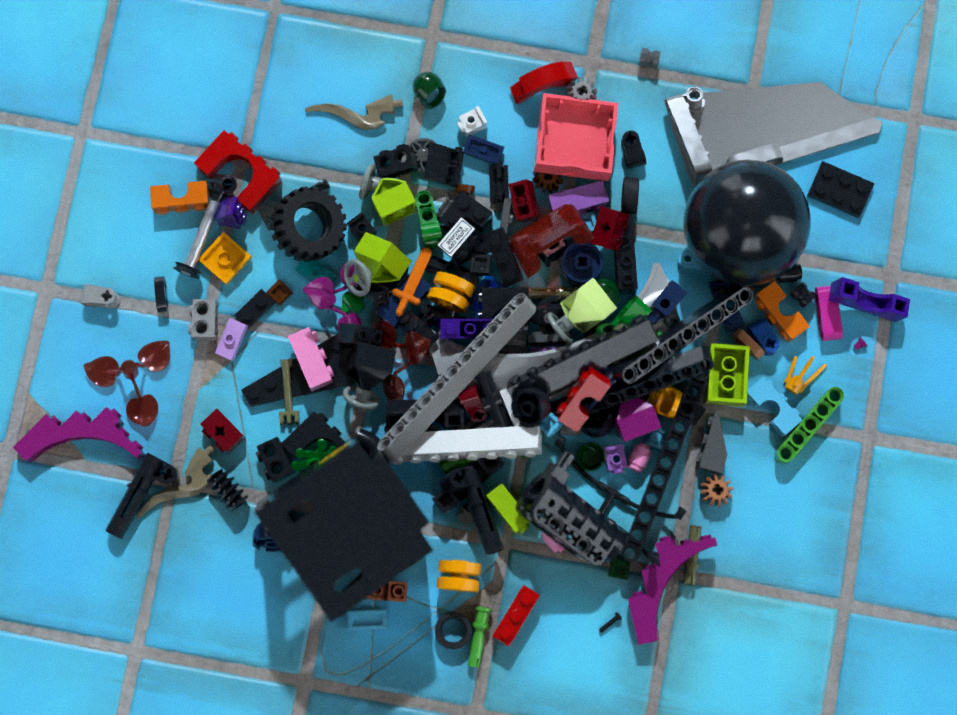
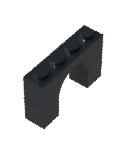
[478,287,529,354]
[281,411,348,459]

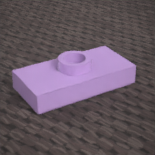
[215,318,248,361]

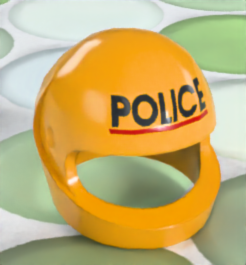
[648,386,682,418]

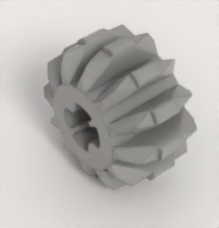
[566,77,598,100]

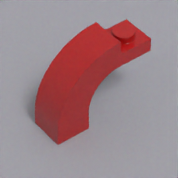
[509,61,578,104]

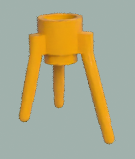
[784,356,827,395]

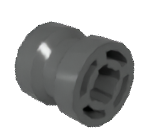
[638,48,661,70]

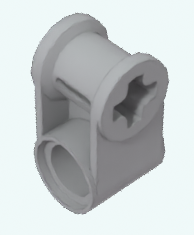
[81,284,120,308]

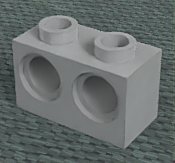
[188,299,219,341]

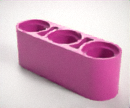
[815,286,843,341]

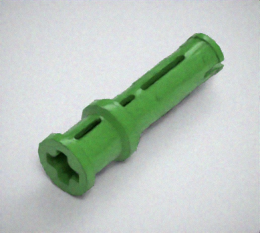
[467,606,493,668]

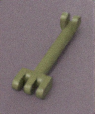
[279,359,300,425]

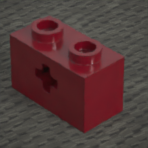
[508,179,541,223]
[590,206,630,251]
[200,408,246,454]

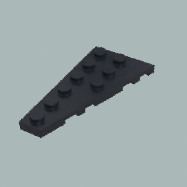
[241,334,356,407]

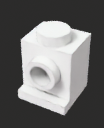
[457,106,487,137]

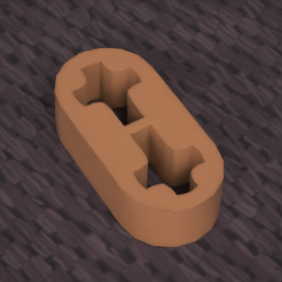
[732,328,765,360]

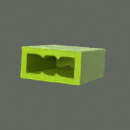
[486,483,530,535]

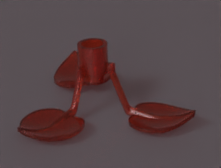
[376,319,431,400]
[83,341,170,427]

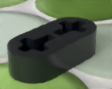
[154,276,169,313]

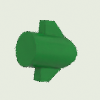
[342,291,366,315]

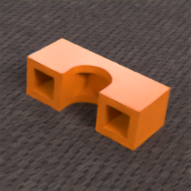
[150,181,210,215]
[754,281,810,343]

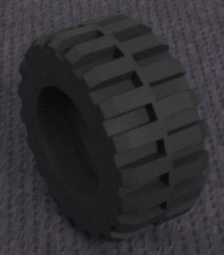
[270,186,347,262]

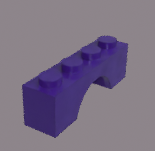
[828,277,910,322]

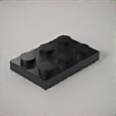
[807,161,875,218]

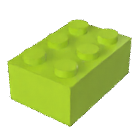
[705,343,750,407]

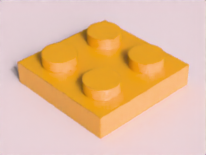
[198,232,252,285]

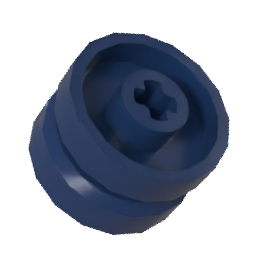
[560,241,603,288]

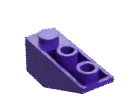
[216,197,247,230]
[438,319,493,339]

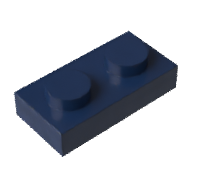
[463,135,504,165]

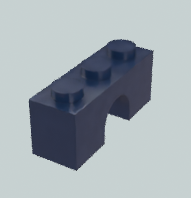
[376,273,432,331]

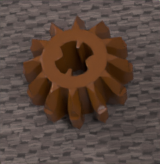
[532,170,564,193]

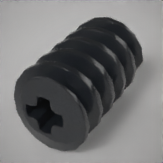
[207,469,249,512]

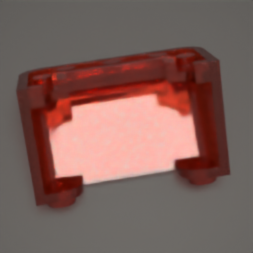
[510,204,595,277]

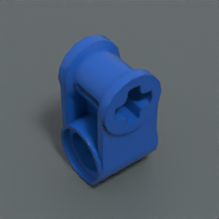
[747,317,779,356]

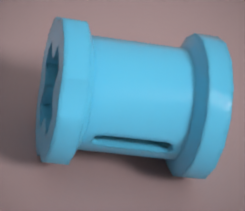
[645,428,667,451]

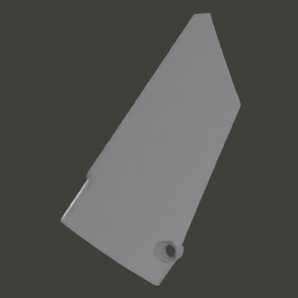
[665,82,883,187]

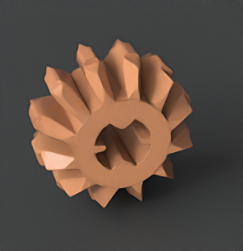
[700,474,734,507]

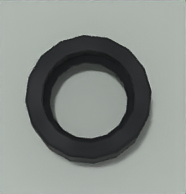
[621,178,639,214]
[434,611,472,649]

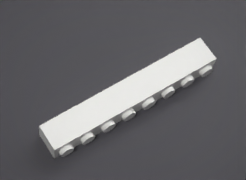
[388,426,542,465]

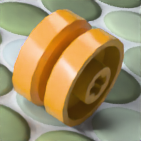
[427,272,475,313]
[436,560,481,592]

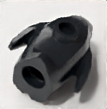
[527,295,565,331]

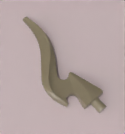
[305,95,403,130]
[137,444,216,519]

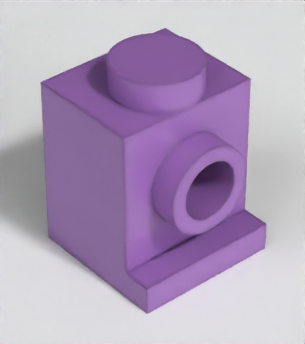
[604,444,628,475]

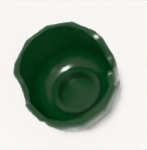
[576,442,606,472]

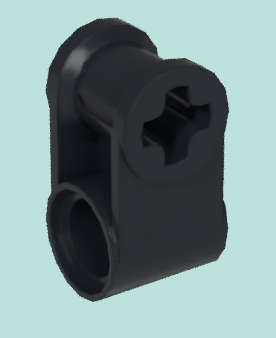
[621,130,647,169]

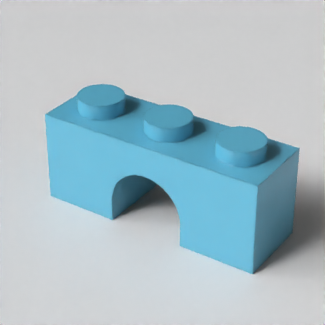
[747,376,802,437]

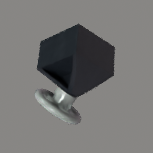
[343,342,396,410]

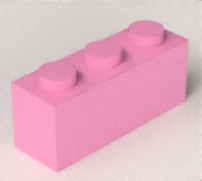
[288,327,334,391]

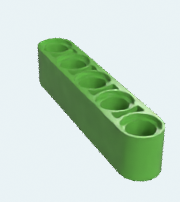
[774,387,844,464]

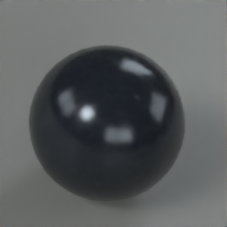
[683,159,811,286]

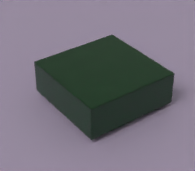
[608,558,631,580]

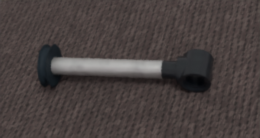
[173,174,237,279]

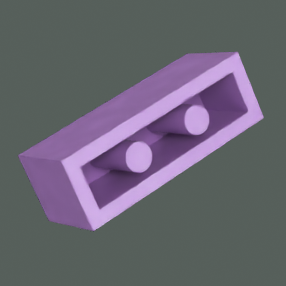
[548,180,609,221]

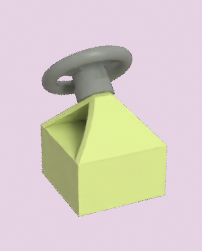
[547,278,617,344]

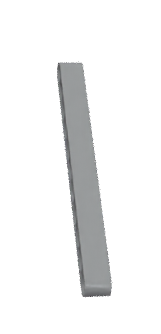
[377,293,536,462]

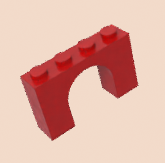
[194,130,282,215]

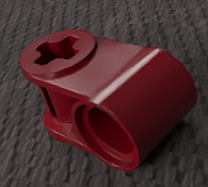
[458,385,487,422]

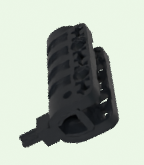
[516,450,626,565]

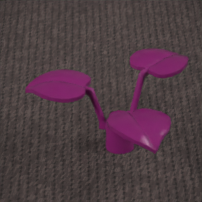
[303,263,362,347]

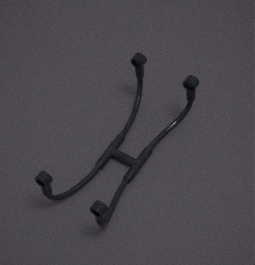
[532,435,687,565]

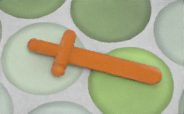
[392,248,432,316]

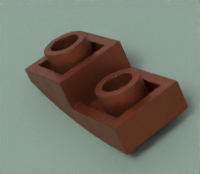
[366,581,408,602]

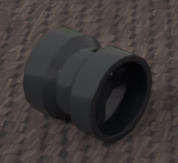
[790,282,817,308]

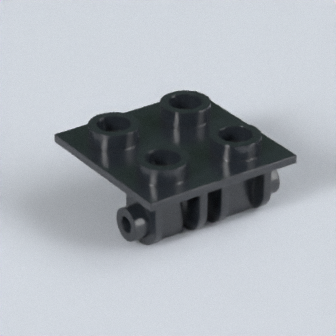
[424,142,464,187]

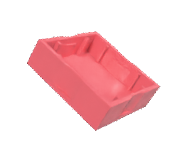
[533,93,618,181]

